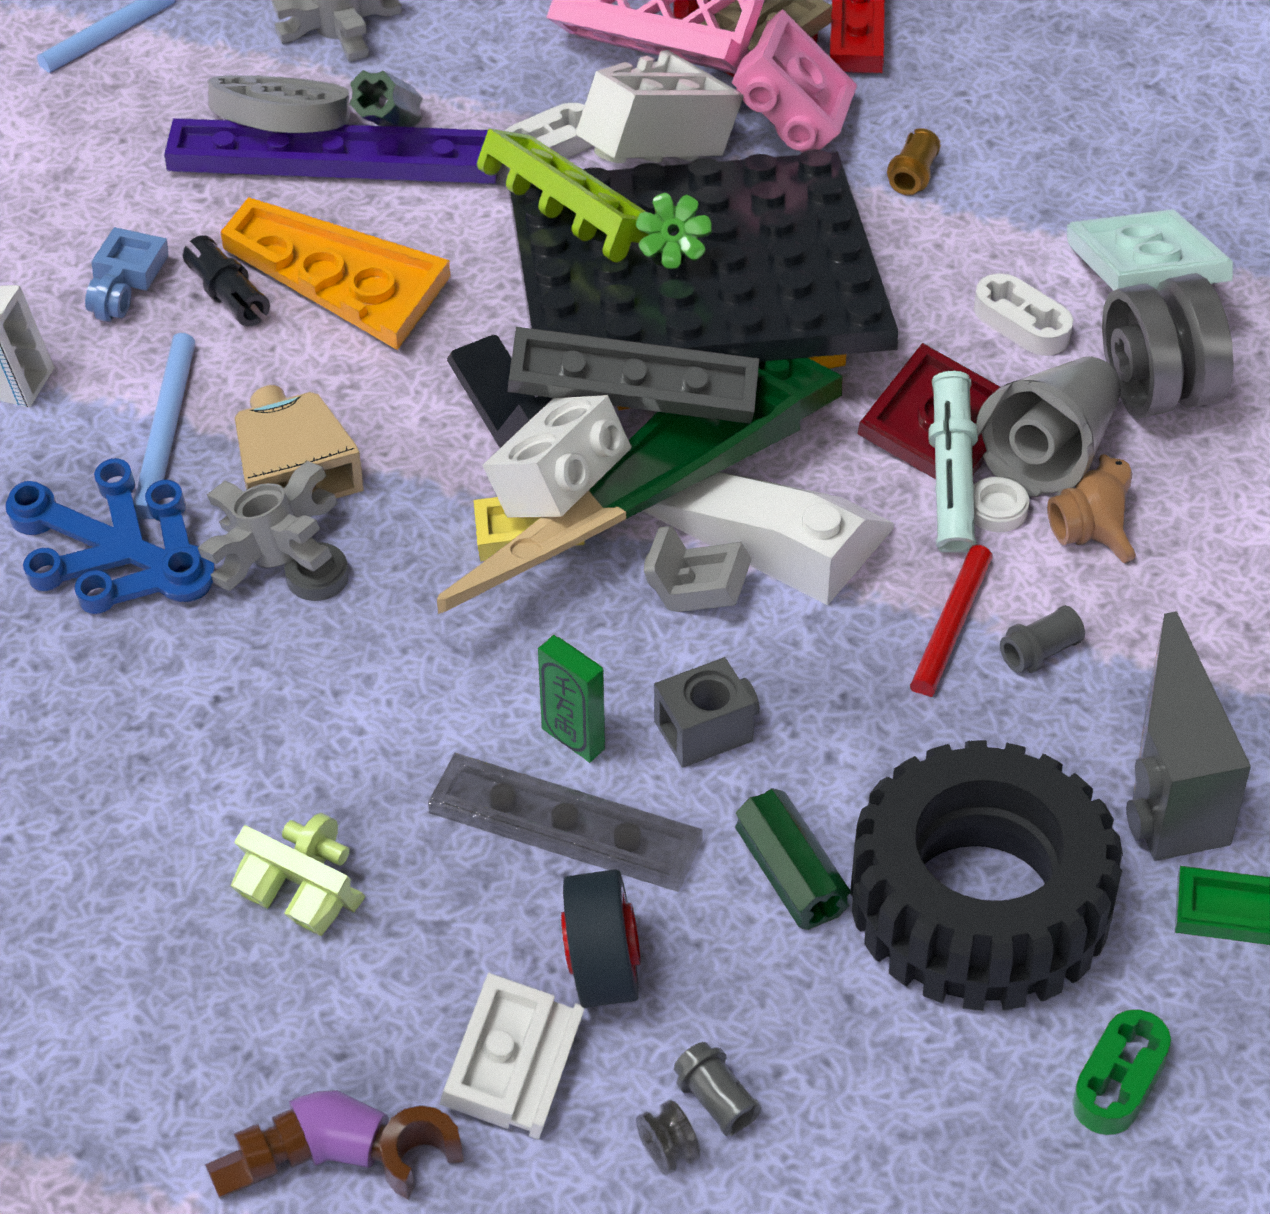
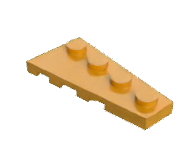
[221,197,450,350]

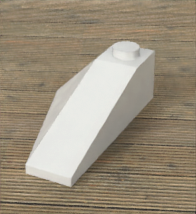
[643,472,894,605]

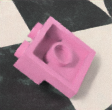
[732,9,857,153]

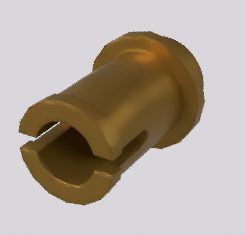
[887,128,941,195]

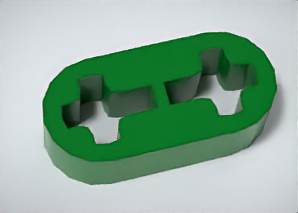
[1072,1009,1171,1135]

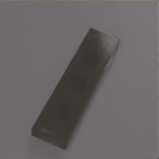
[428,753,703,892]

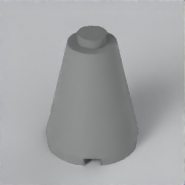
[976,357,1121,497]

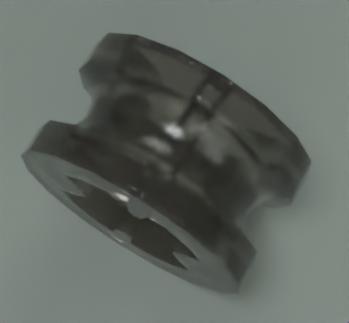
[636,1099,701,1176]

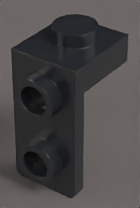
[447,335,553,448]

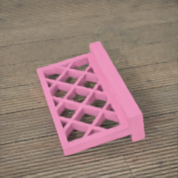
[546,0,764,74]

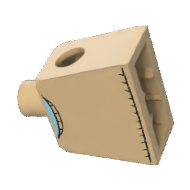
[234,385,364,499]

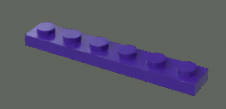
[164,118,498,184]

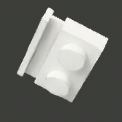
[439,972,585,1140]

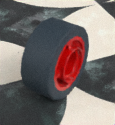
[561,869,641,1008]

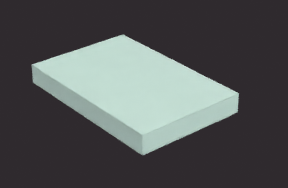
[1067,209,1233,291]

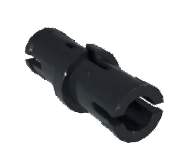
[182,235,270,327]

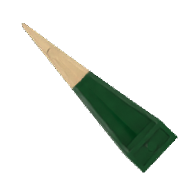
[437,358,842,614]

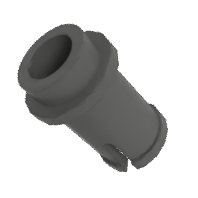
[1000,605,1085,673]
[674,1042,762,1136]

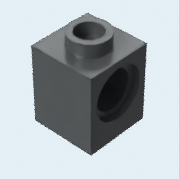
[654,657,760,768]

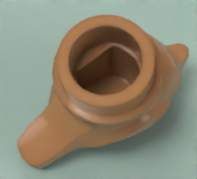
[1047,454,1136,563]

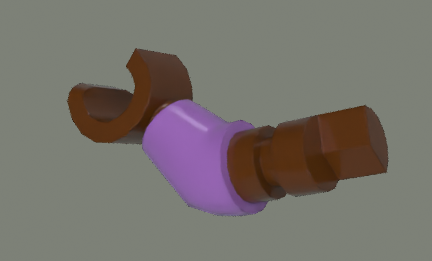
[205,1090,464,1200]

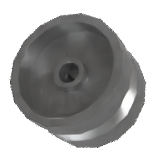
[1102,273,1234,419]

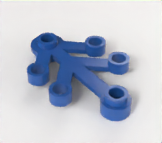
[5,458,216,614]

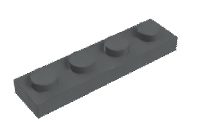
[508,327,759,424]

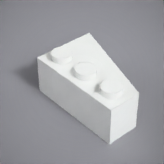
[575,49,744,163]

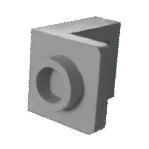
[644,526,752,612]

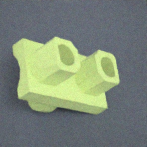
[231,813,366,936]

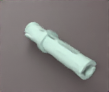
[928,371,978,553]

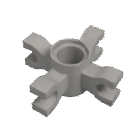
[272,0,401,62]
[198,461,338,591]

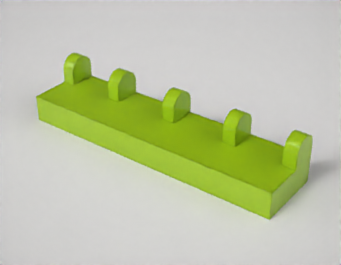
[477,128,649,262]

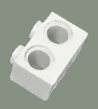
[482,395,632,518]

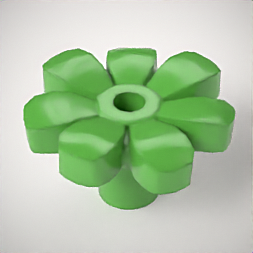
[636,193,712,269]

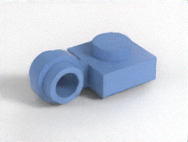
[85,227,169,322]

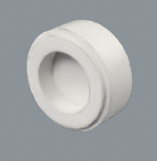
[973,477,1029,532]

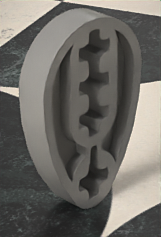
[208,75,350,133]

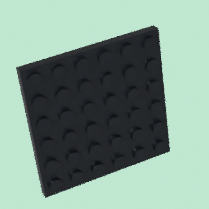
[509,150,898,362]

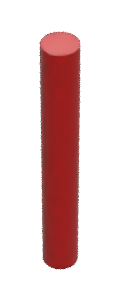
[910,545,993,697]

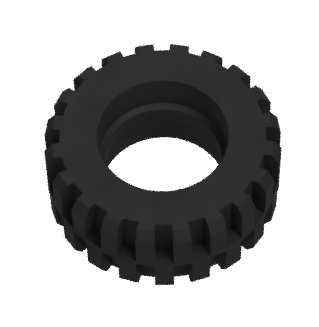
[850,740,1123,1011]

